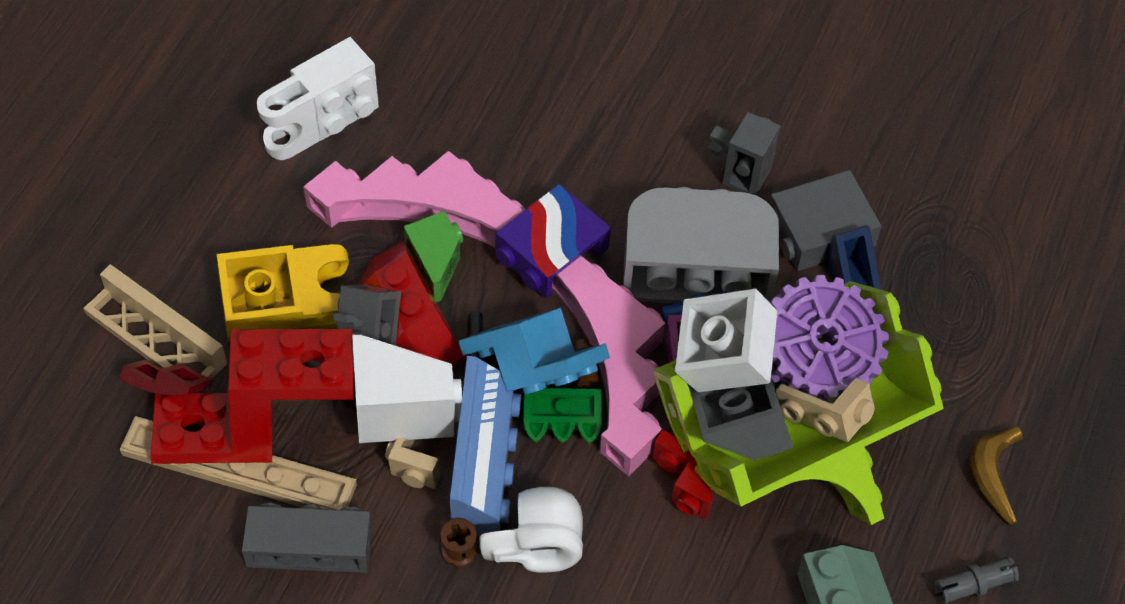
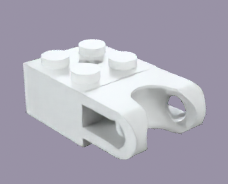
[257,37,379,160]

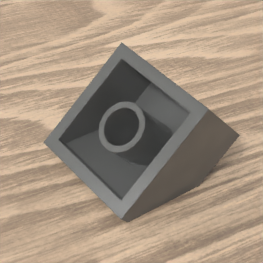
[690,380,793,460]

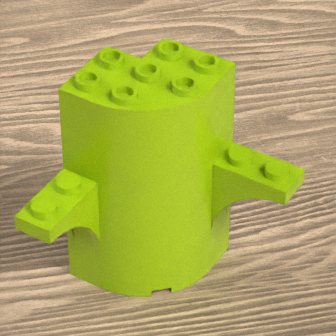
[652,281,944,525]

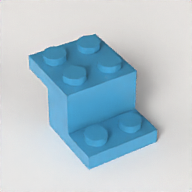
[458,308,610,394]

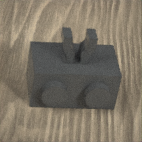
[708,112,781,195]
[334,285,401,366]

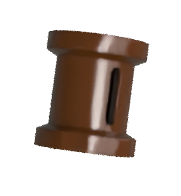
[440,518,477,568]

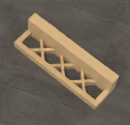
[83,264,227,393]

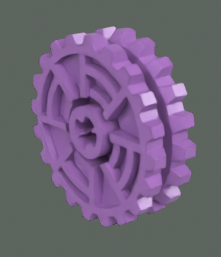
[770,275,889,403]

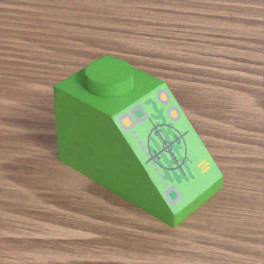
[404,211,464,302]

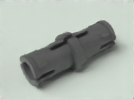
[933,556,1019,604]

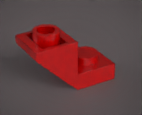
[652,429,713,520]

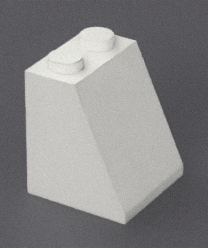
[352,335,462,443]

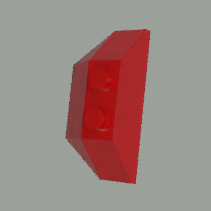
[358,240,466,367]

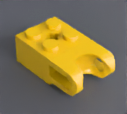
[217,244,349,342]

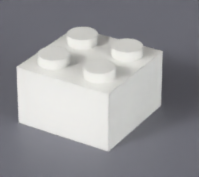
[675,289,777,392]

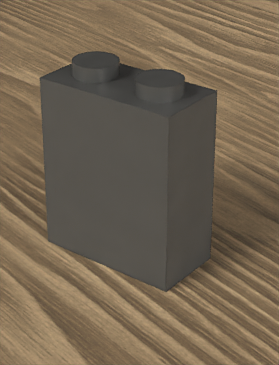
[769,170,882,271]

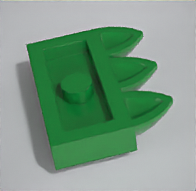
[524,388,602,444]

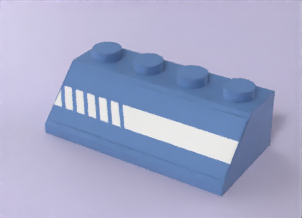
[450,356,521,536]

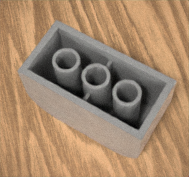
[623,187,779,304]

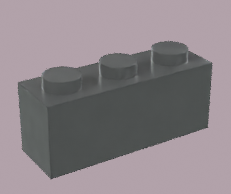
[242,503,372,573]

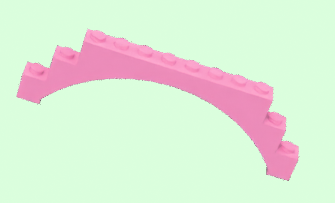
[304,151,665,477]

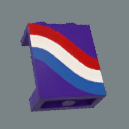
[495,184,611,299]

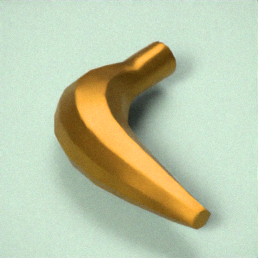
[969,426,1023,525]

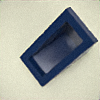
[825,225,882,290]

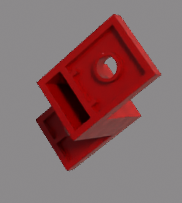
[150,329,353,464]

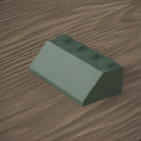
[797,545,893,604]

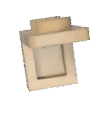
[776,378,875,442]
[385,438,441,489]

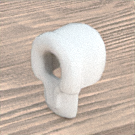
[479,487,583,573]

